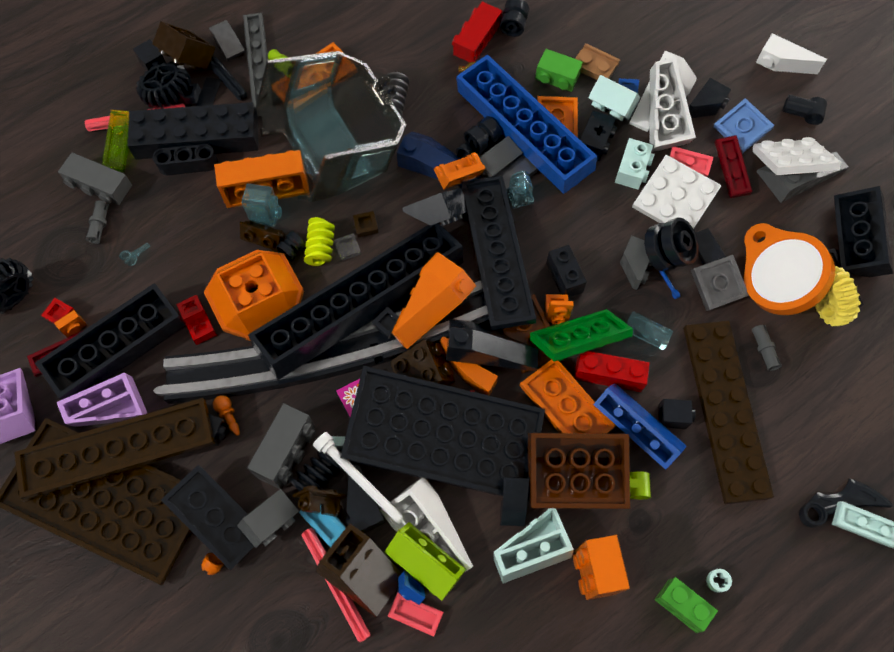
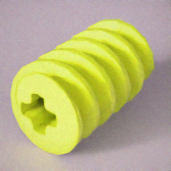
[304,217,335,266]

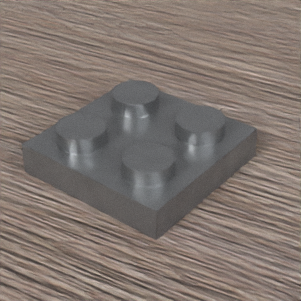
[691,255,749,311]

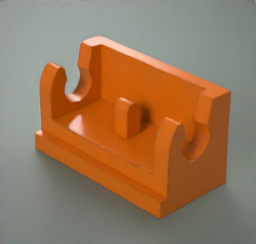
[434,152,486,190]

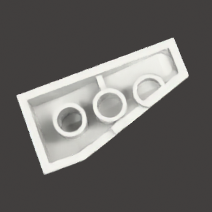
[629,51,697,132]
[380,477,473,572]

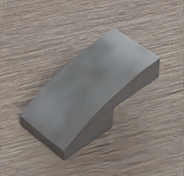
[209,20,245,61]

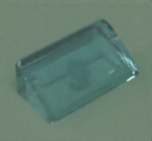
[626,311,673,350]

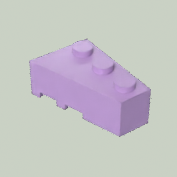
[56,373,148,427]

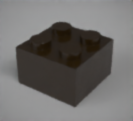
[152,21,216,69]

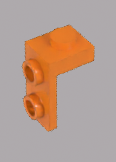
[545,294,574,325]

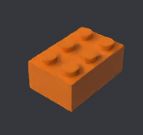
[573,535,630,600]

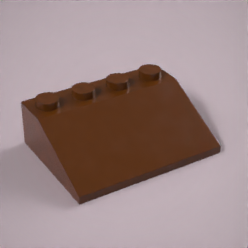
[528,433,630,509]

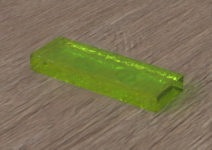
[102,110,129,172]

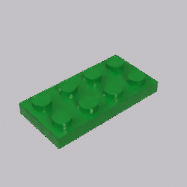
[530,309,633,362]

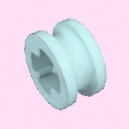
[706,569,732,593]

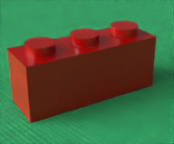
[452,1,502,64]
[574,351,650,392]

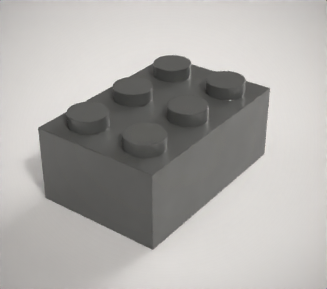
[247,403,316,490]

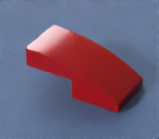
[176,295,217,345]

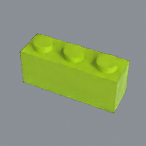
[384,522,466,601]

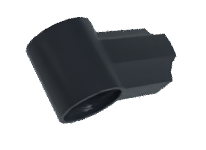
[782,94,827,125]

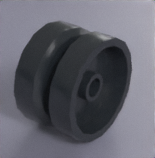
[644,217,699,271]

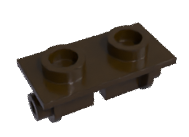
[239,220,286,251]
[293,486,347,517]

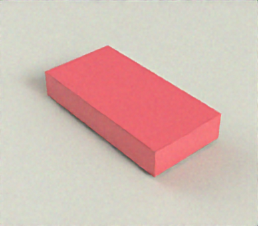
[388,592,444,637]

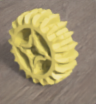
[815,266,861,326]

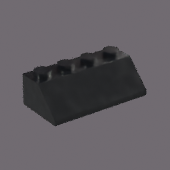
[834,186,894,277]

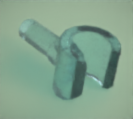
[119,243,150,266]

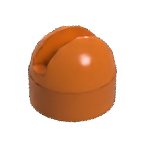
[201,553,224,575]

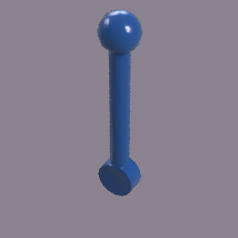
[659,271,680,299]

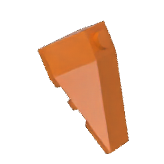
[391,252,476,349]

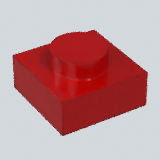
[41,298,76,324]

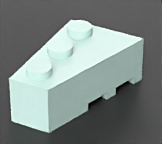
[494,508,574,583]

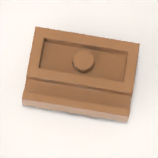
[575,43,620,80]

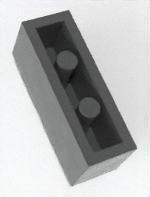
[58,152,132,205]

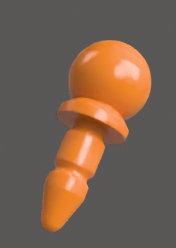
[213,395,240,436]

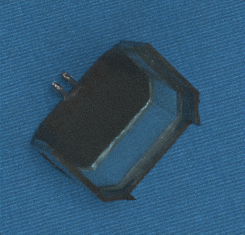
[256,51,406,202]

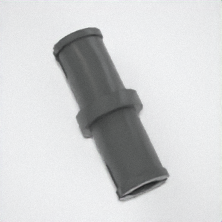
[86,200,110,244]
[752,325,782,371]

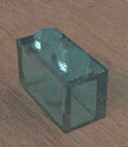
[242,183,282,227]

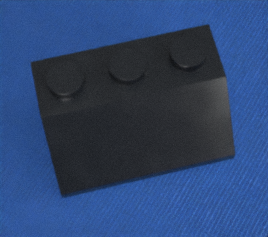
[402,187,467,227]

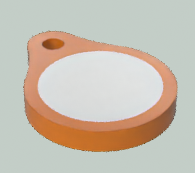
[744,223,835,315]

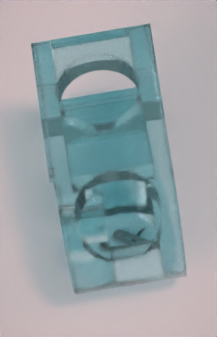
[508,171,534,208]

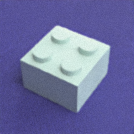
[588,75,640,121]

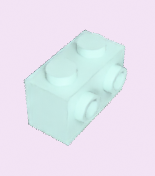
[615,138,654,190]

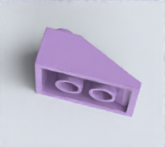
[0,368,35,444]

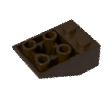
[316,523,402,617]

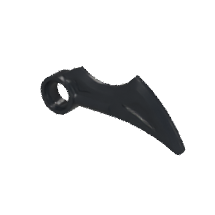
[799,478,893,528]

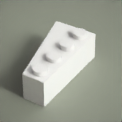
[650,57,696,152]

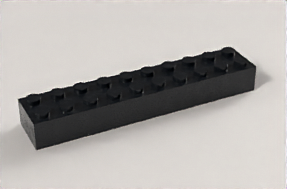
[248,223,464,380]

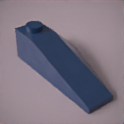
[397,132,482,187]

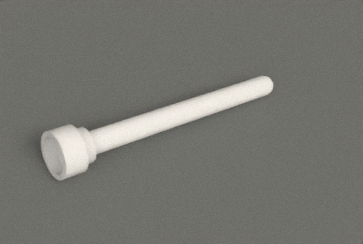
[313,432,403,523]

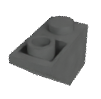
[620,235,652,290]

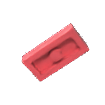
[670,146,713,177]

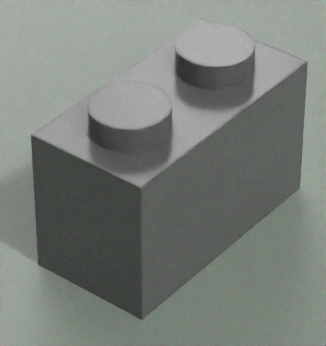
[237,489,299,548]

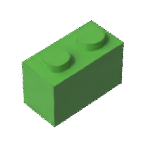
[535,49,583,92]
[654,577,718,633]

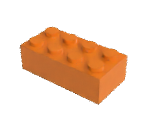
[214,150,310,208]

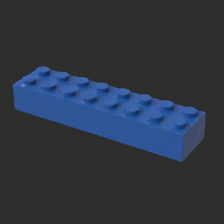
[456,54,597,194]

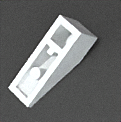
[756,33,827,74]

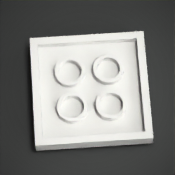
[753,137,841,175]
[632,155,722,229]

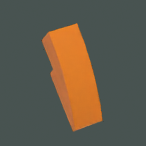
[440,336,498,396]

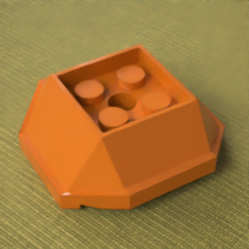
[204,250,304,341]

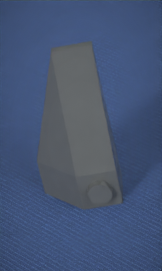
[757,152,849,203]

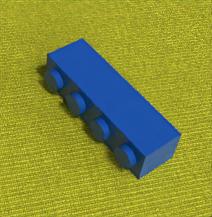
[593,383,687,469]

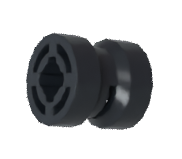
[276,231,306,262]

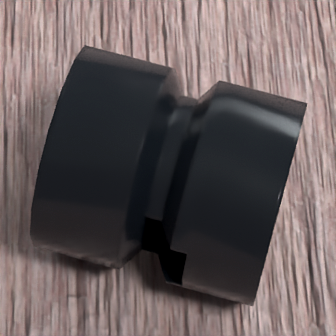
[499,0,529,37]
[464,116,503,155]

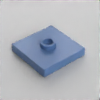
[714,98,774,154]

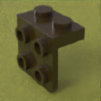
[391,339,455,386]

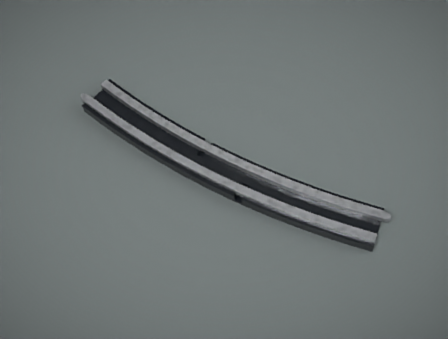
[153,278,490,404]

